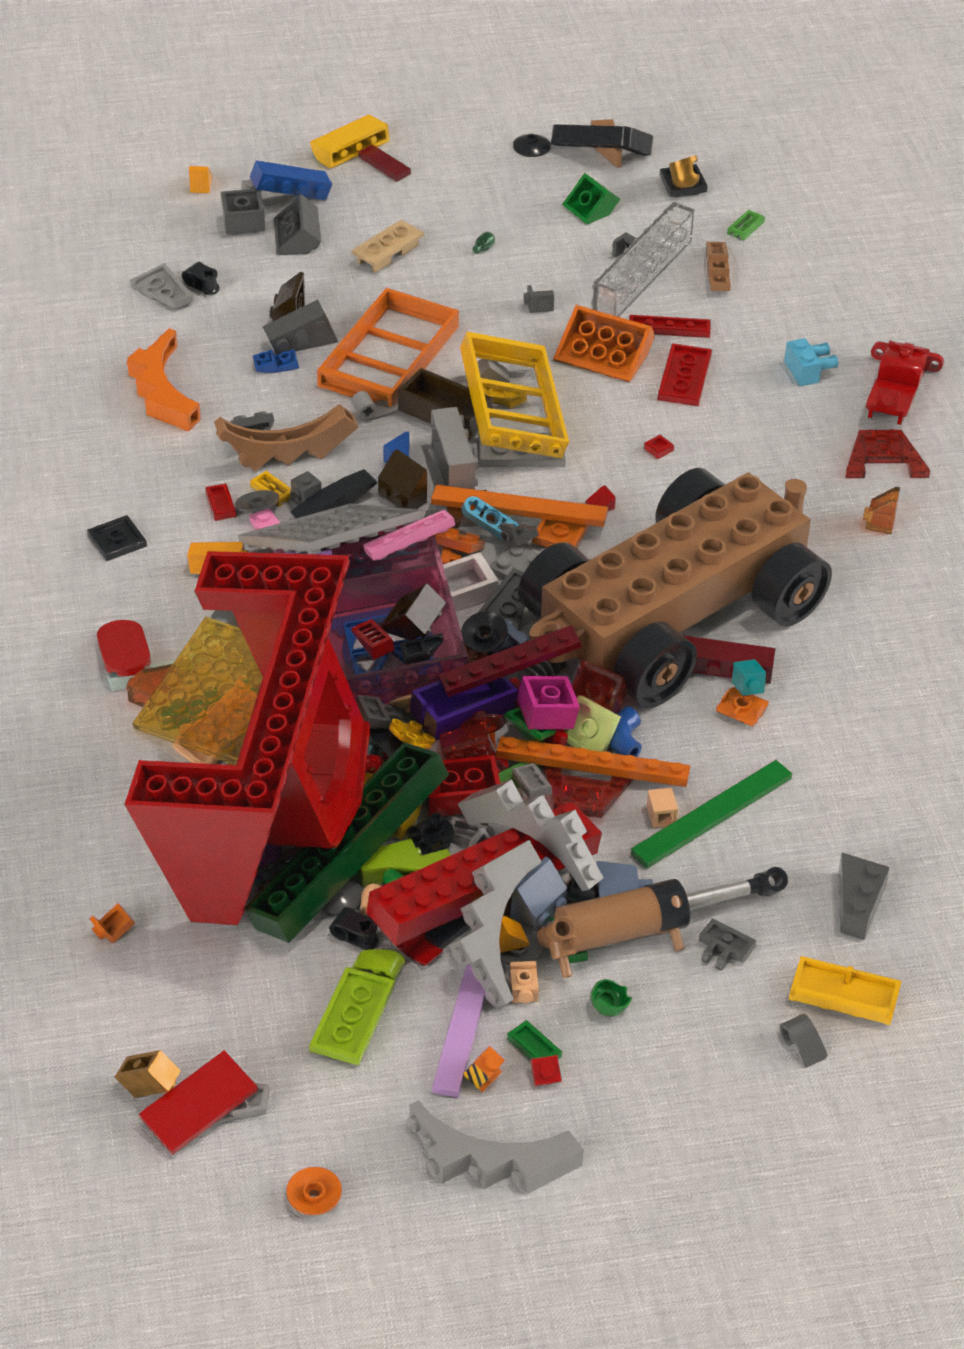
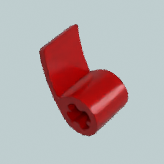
[396,933,443,966]

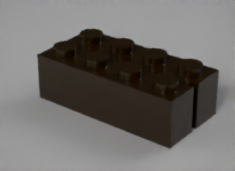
[398,368,493,440]

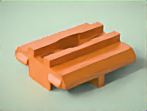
[716,687,769,727]

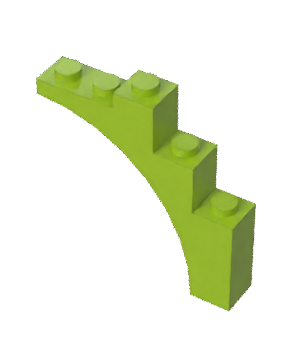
[356,839,504,916]

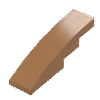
[706,241,731,291]

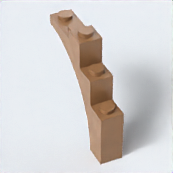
[214,404,359,472]

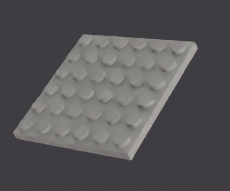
[238,503,424,554]

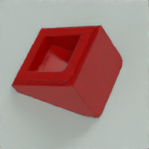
[585,485,616,511]

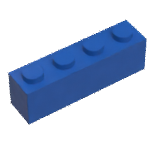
[249,160,332,200]

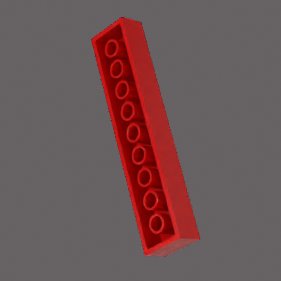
[366,801,602,946]

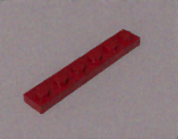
[439,625,581,697]

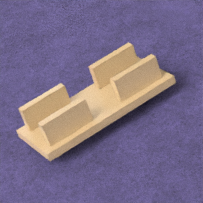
[352,220,424,273]

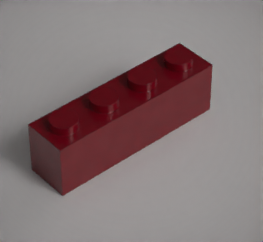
[684,635,776,684]

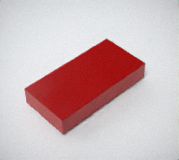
[205,483,236,521]

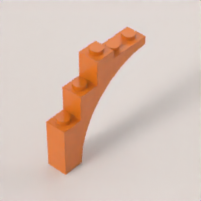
[127,328,201,432]

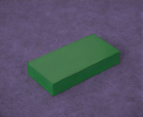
[507,1020,562,1060]

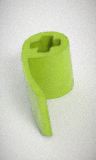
[351,949,405,980]

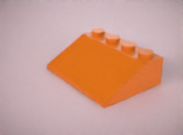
[553,305,655,382]

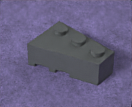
[838,852,890,940]

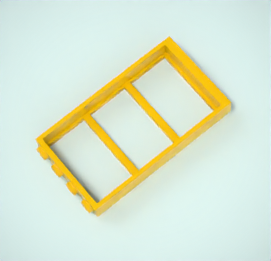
[460,331,569,458]

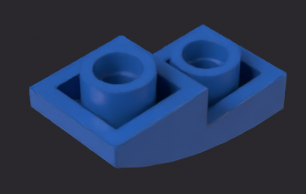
[253,349,300,373]

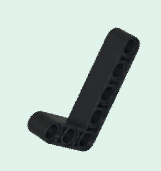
[551,124,653,156]

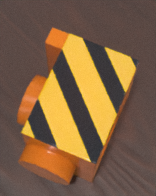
[463,1046,505,1092]

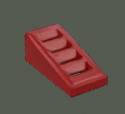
[351,619,394,660]

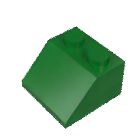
[562,173,621,224]

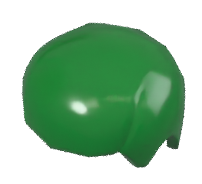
[590,979,632,1017]

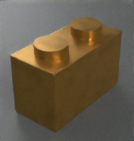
[114,1050,181,1098]

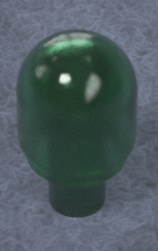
[472,232,495,254]

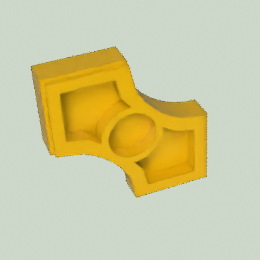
[483,387,527,409]

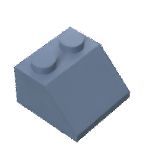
[510,857,567,931]

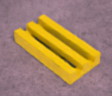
[250,471,291,507]

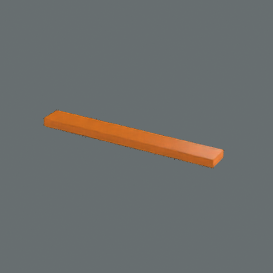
[431,485,608,527]

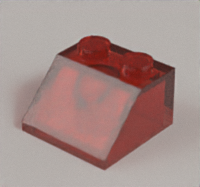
[572,659,627,714]

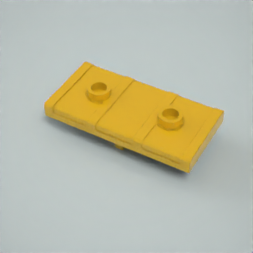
[788,956,902,1026]

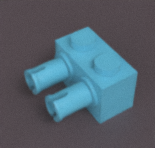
[784,338,838,386]

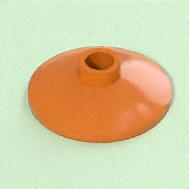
[286,1167,342,1215]

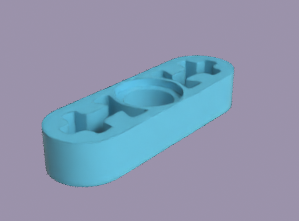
[462,496,519,540]

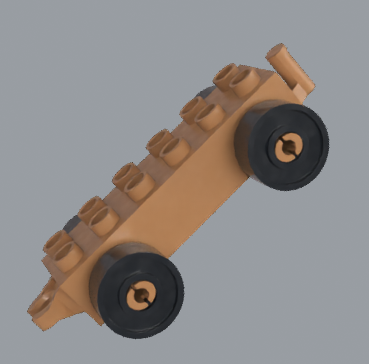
[518,468,832,708]

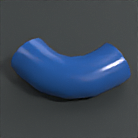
[610,706,642,757]

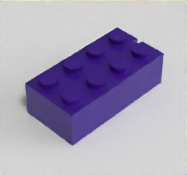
[410,676,518,742]

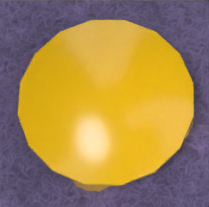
[389,719,436,749]

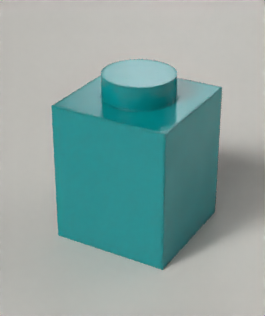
[732,659,766,696]

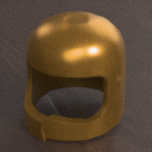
[669,155,700,189]

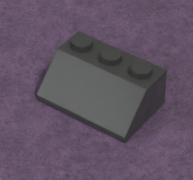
[274,194,321,255]

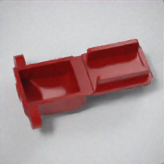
[865,340,944,425]

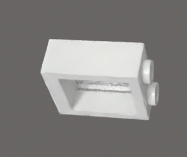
[429,552,499,613]

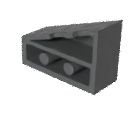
[263,300,338,355]

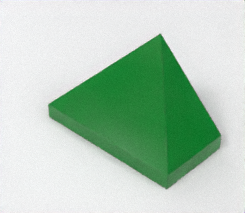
[504,707,556,741]

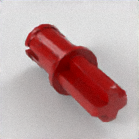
[365,755,384,774]

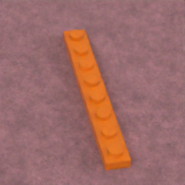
[496,736,691,787]

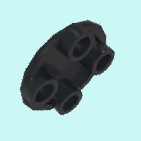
[406,813,454,855]

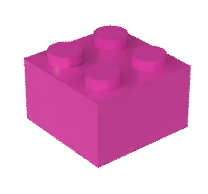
[517,676,580,730]

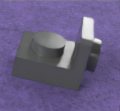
[500,523,539,547]

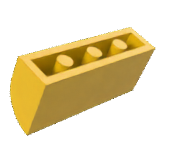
[310,114,389,169]

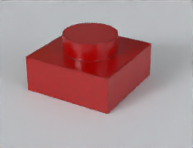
[530,1055,562,1087]

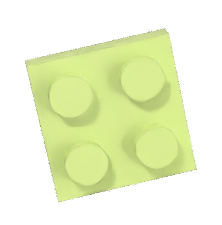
[564,696,621,752]

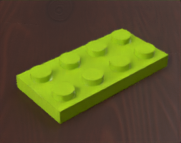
[309,967,395,1066]

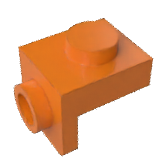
[89,903,135,943]

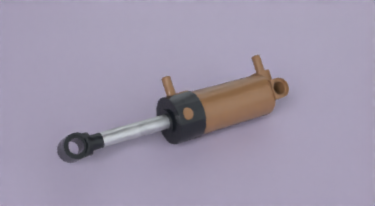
[537,867,788,979]

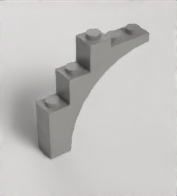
[458,779,603,891]
[449,840,542,1008]
[408,1100,584,1194]

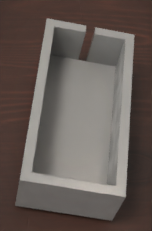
[431,407,478,489]

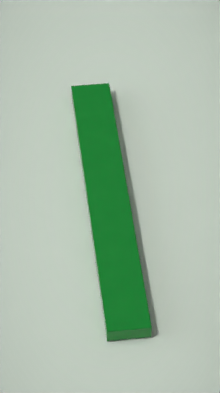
[631,760,792,869]

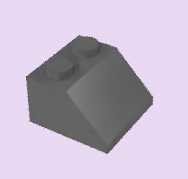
[221,188,265,234]

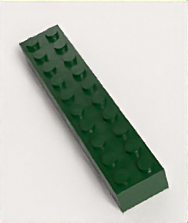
[244,742,449,943]

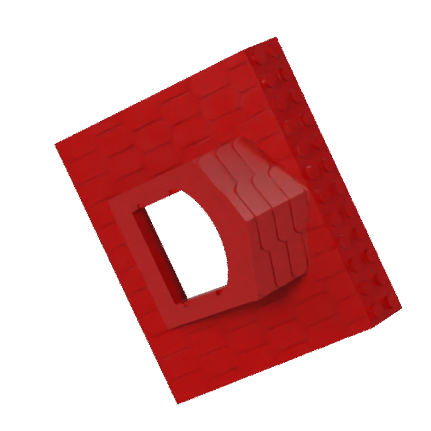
[124,551,370,925]

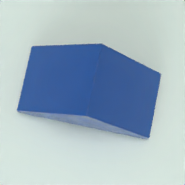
[383,432,410,463]

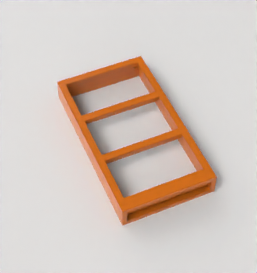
[317,288,459,407]

